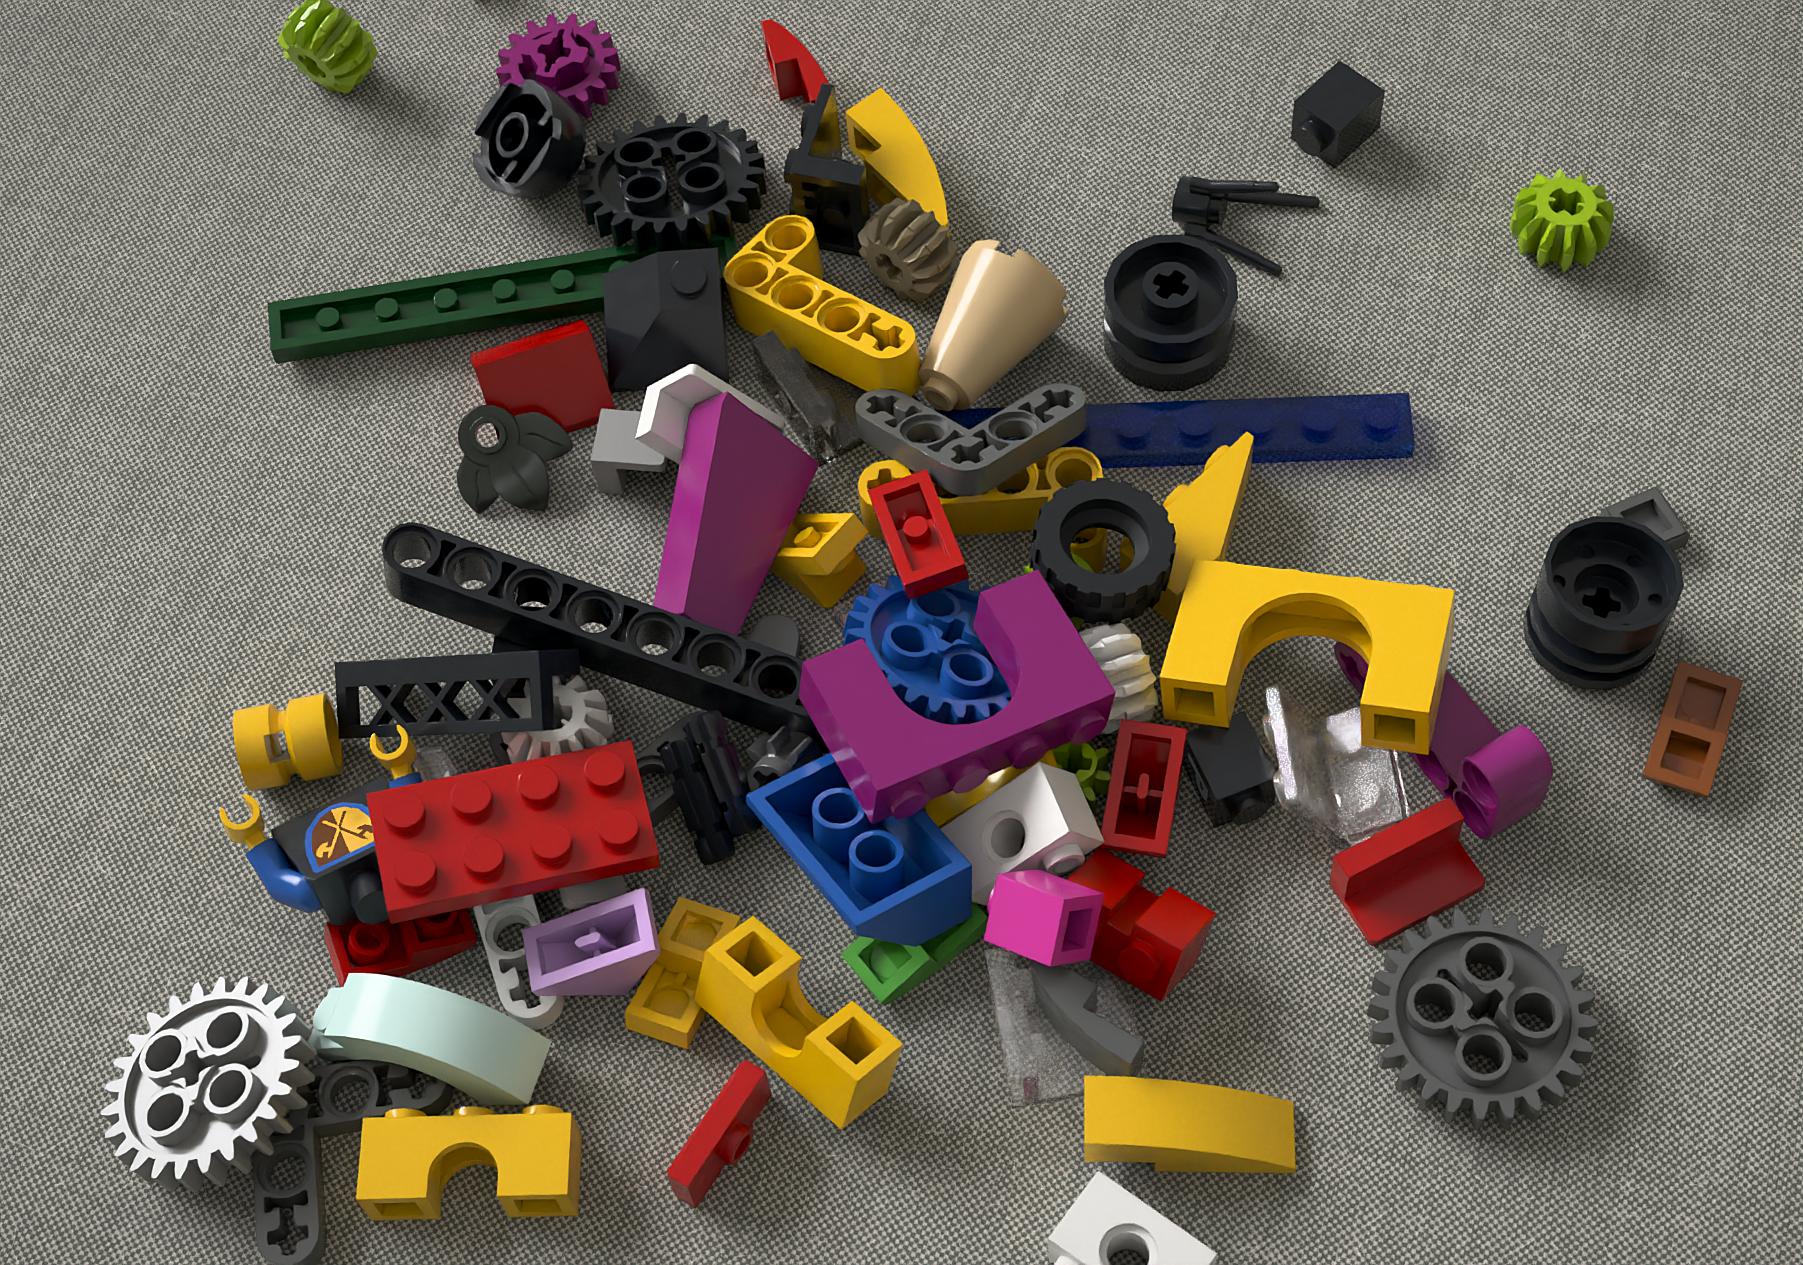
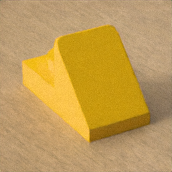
[769,513,869,609]

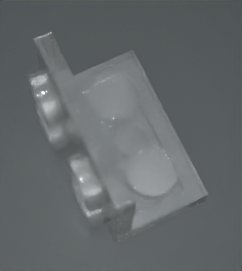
[1262,684,1410,851]
[985,948,1147,1109]

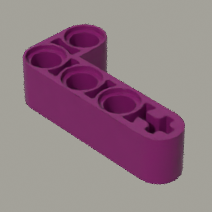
[1334,641,1553,840]

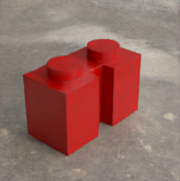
[1067,848,1216,1002]

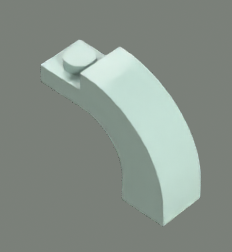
[308,973,552,1105]

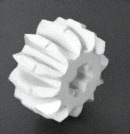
[1079,623,1158,736]
[501,675,614,764]

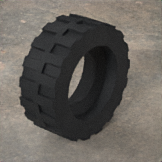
[1029,478,1177,625]

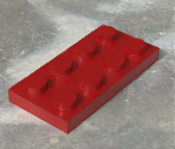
[366,740,660,924]

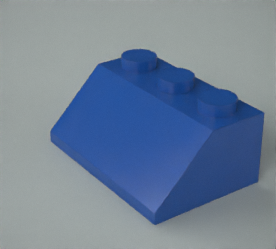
[746,753,972,947]

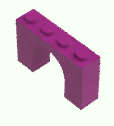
[799,570,1116,824]

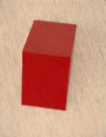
[1099,719,1187,859]

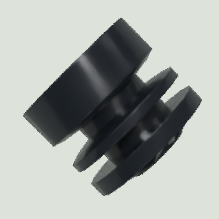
[1523,516,1684,690]

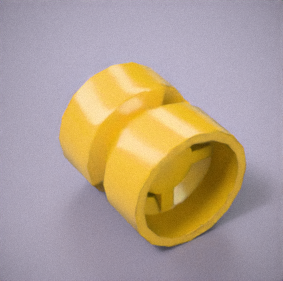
[233,693,343,792]

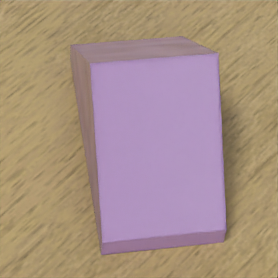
[522,887,661,996]

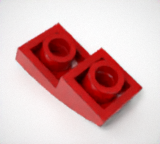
[324,908,477,987]

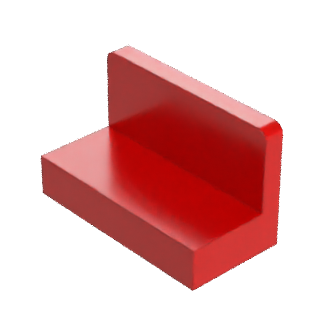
[1329,796,1485,946]

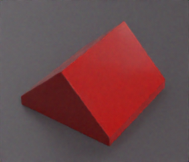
[469,319,616,440]

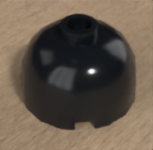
[472,79,586,200]

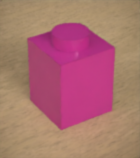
[984,869,1104,967]

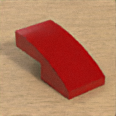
[761,19,829,106]

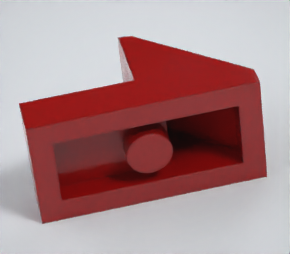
[867,469,969,600]

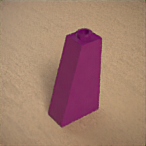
[653,391,820,636]

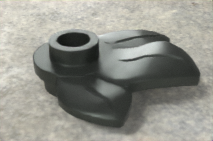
[456,405,573,514]

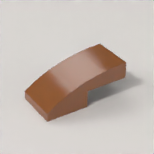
[1642,660,1744,799]

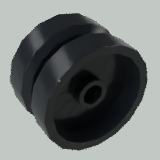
[1103,234,1238,392]

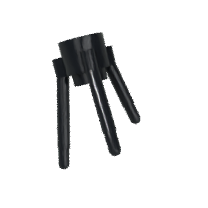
[1172,176,1320,276]

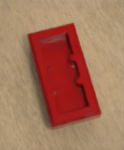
[667,1060,772,1209]

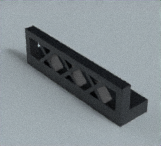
[334,648,580,739]

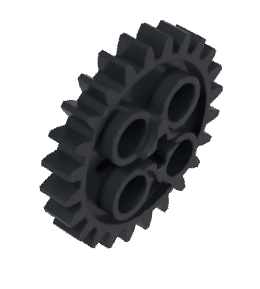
[577,113,767,253]

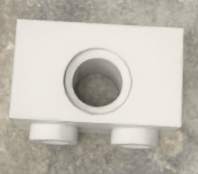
[940,762,1105,906]
[1048,1171,1217,1265]

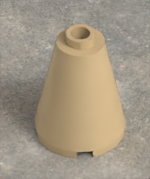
[918,239,1070,411]

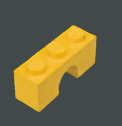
[694,916,903,1130]
[356,1105,582,1221]

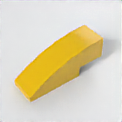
[845,88,949,238]
[1084,1075,1296,1173]

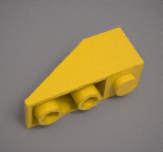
[1119,431,1254,625]

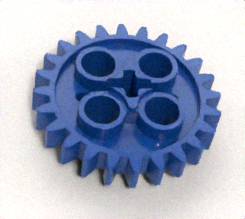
[842,574,1012,725]

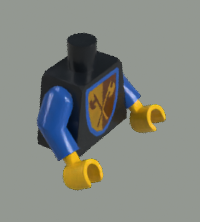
[219,725,423,926]

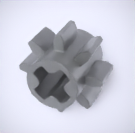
[744,726,822,792]

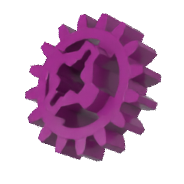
[496,14,621,119]

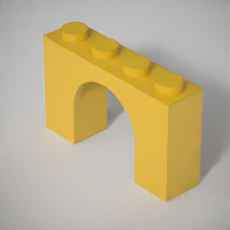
[1160,559,1455,755]

